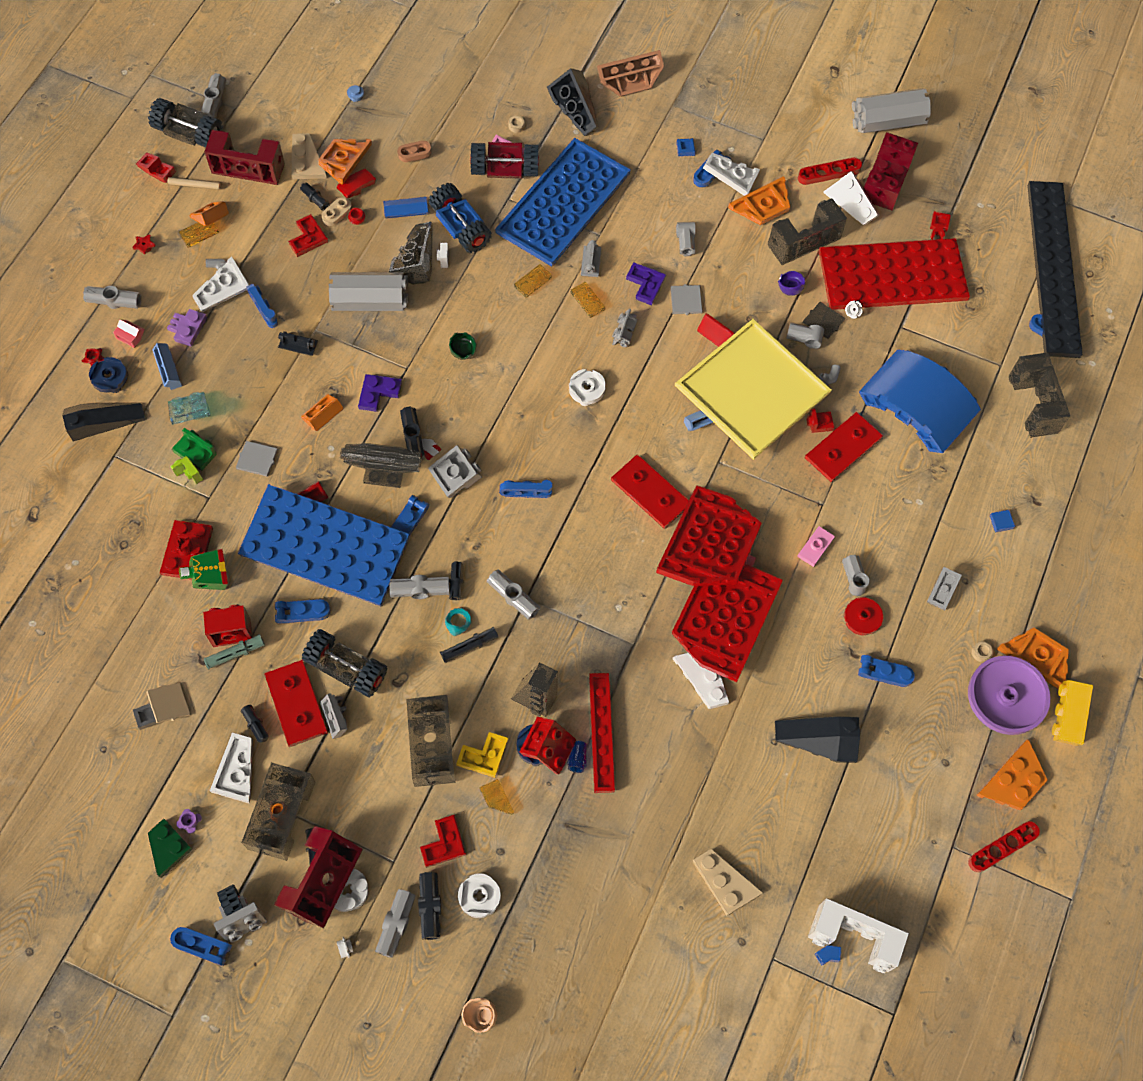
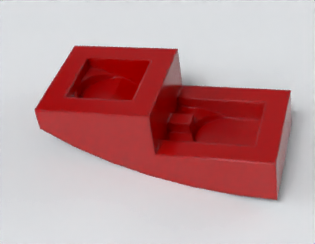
[136,152,176,183]
[337,168,376,198]

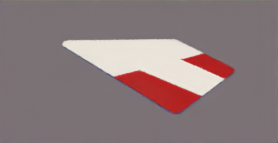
[422,439,442,460]

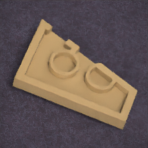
[291,133,327,180]
[693,849,763,916]

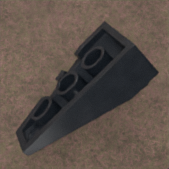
[547,68,598,136]
[62,403,146,442]
[774,717,860,763]

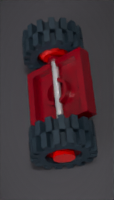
[470,142,539,179]

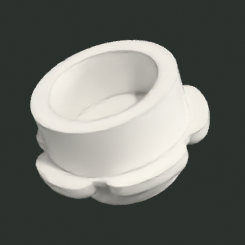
[845,301,863,319]
[337,937,353,959]

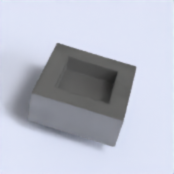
[133,703,158,730]

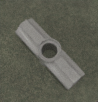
[200,73,226,118]
[83,286,141,309]
[487,569,540,620]
[390,575,449,599]
[375,889,416,958]

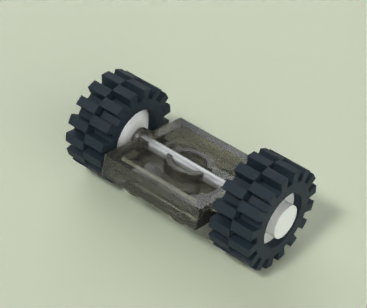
[148,98,223,148]

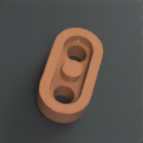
[397,141,431,162]

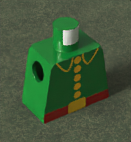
[179,549,228,590]

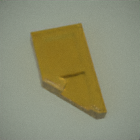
[479,779,514,815]

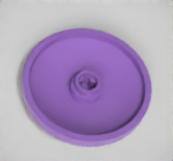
[968,656,1050,735]

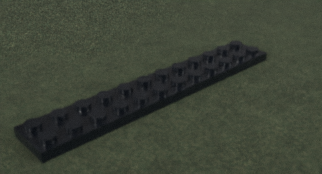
[1027,181,1083,358]

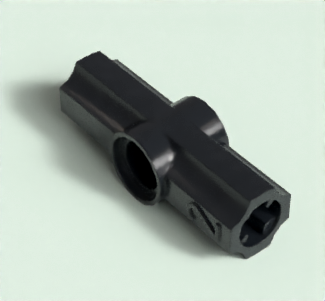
[400,406,425,463]
[418,872,441,940]

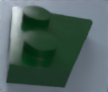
[148,819,192,878]

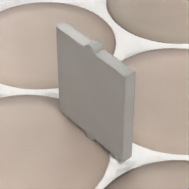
[671,284,702,315]
[236,441,278,477]

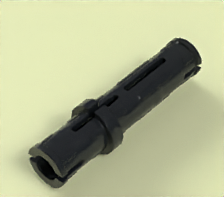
[440,627,499,663]

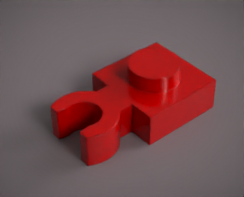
[930,211,951,240]

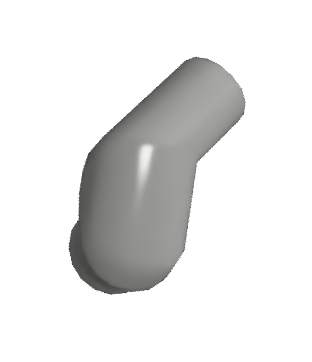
[205,259,227,270]
[819,365,841,385]

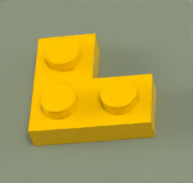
[456,732,508,778]

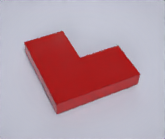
[288,214,328,257]
[420,815,466,868]

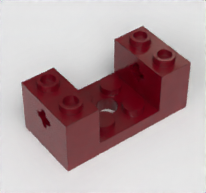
[204,130,285,185]
[864,132,919,211]
[274,826,363,929]

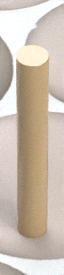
[168,178,221,190]

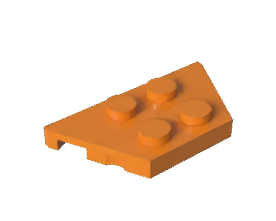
[318,139,372,184]
[728,176,790,225]
[997,628,1068,689]
[977,740,1048,810]

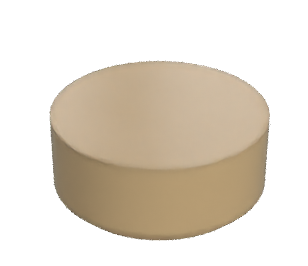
[508,116,525,133]
[972,641,993,662]

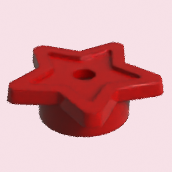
[132,234,156,254]
[81,348,104,366]

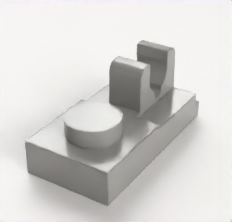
[927,567,962,611]
[320,693,347,739]

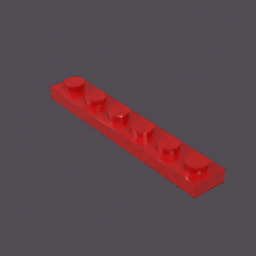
[589,673,615,793]

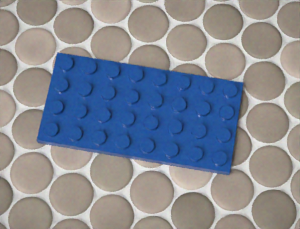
[495,138,630,267]
[238,484,410,606]

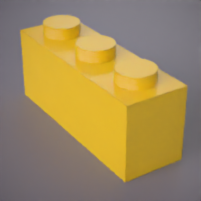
[1052,680,1093,746]

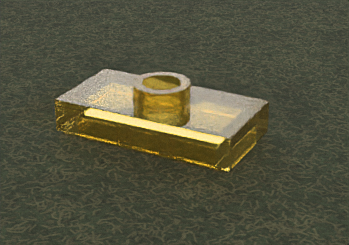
[514,264,552,298]
[571,281,605,318]

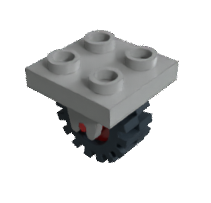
[214,884,267,943]

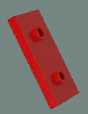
[805,412,883,482]
[611,454,689,529]
[264,660,328,747]

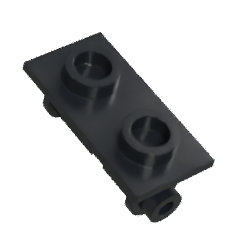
[278,331,318,356]

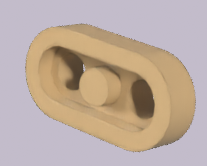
[322,197,352,226]

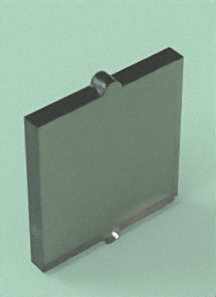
[803,302,845,339]

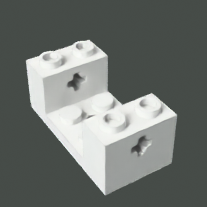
[808,898,909,973]

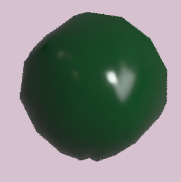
[449,332,477,360]

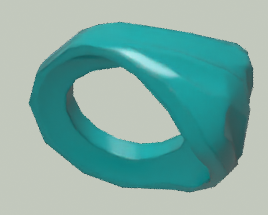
[445,608,471,636]

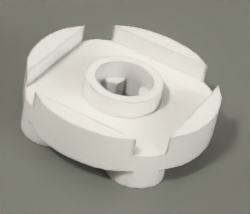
[569,369,605,406]
[327,869,368,912]
[458,874,501,918]

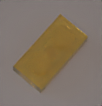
[179,222,219,248]

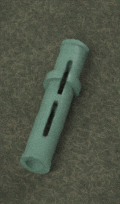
[204,634,265,670]

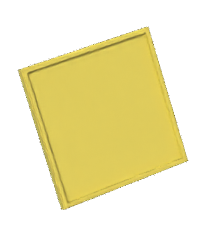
[675,319,832,460]

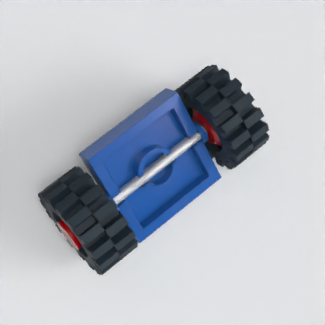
[429,183,492,253]

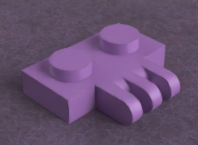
[167,309,207,347]

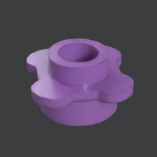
[177,809,202,833]

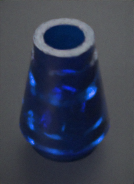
[567,741,587,773]

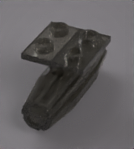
[340,443,422,488]

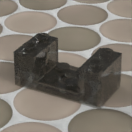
[768,198,847,265]
[1009,352,1070,438]
[406,695,456,787]
[241,762,315,861]

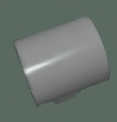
[676,222,695,256]
[786,323,824,349]
[842,555,869,596]

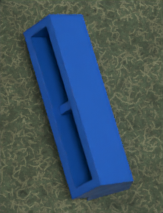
[383,197,428,219]

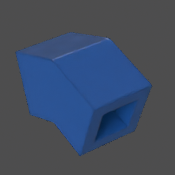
[814,945,841,966]

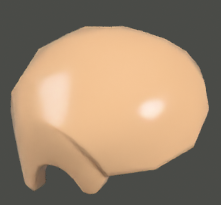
[461,998,498,1033]

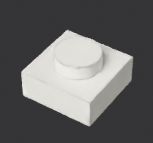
[437,243,449,268]

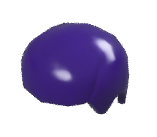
[778,271,805,296]

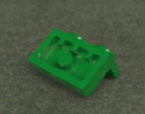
[172,428,216,471]

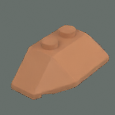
[597,50,664,97]

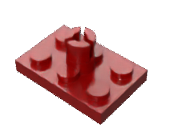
[160,520,213,580]

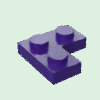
[626,262,666,306]
[358,374,402,412]

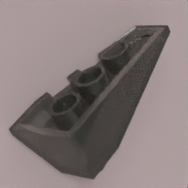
[389,221,433,285]

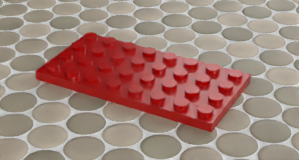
[819,238,970,310]

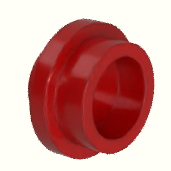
[348,208,366,225]

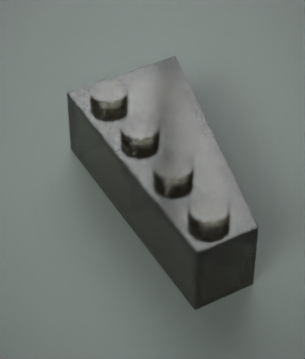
[511,662,558,717]

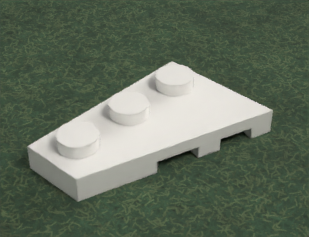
[703,153,760,196]
[192,256,248,312]
[210,733,253,804]

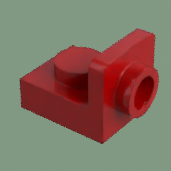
[806,408,834,433]

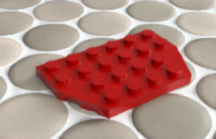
[656,485,762,586]
[672,565,783,682]

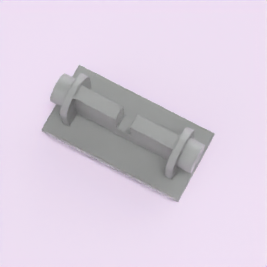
[581,240,601,277]
[612,308,637,347]

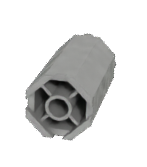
[852,88,931,133]
[329,272,409,311]

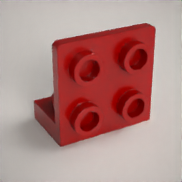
[519,717,576,775]

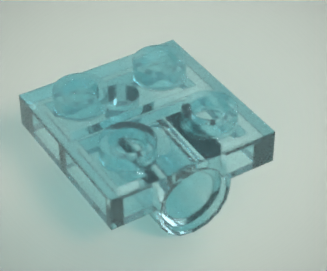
[168,392,211,425]

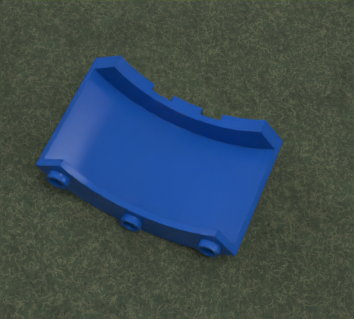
[859,349,981,453]

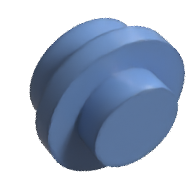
[347,85,364,102]

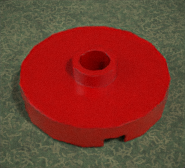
[843,597,884,636]

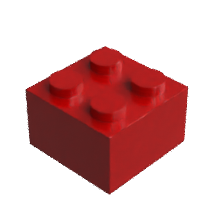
[203,604,253,648]

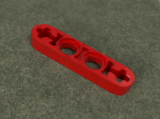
[797,157,862,185]
[968,821,1040,873]

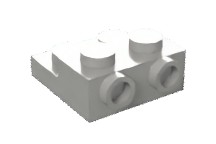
[428,445,482,498]

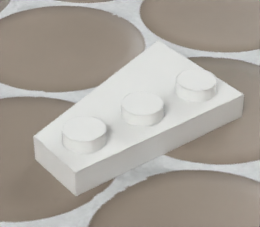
[823,172,879,225]
[673,653,729,709]

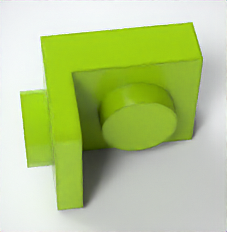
[171,456,203,484]

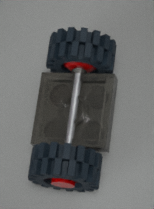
[302,629,388,698]

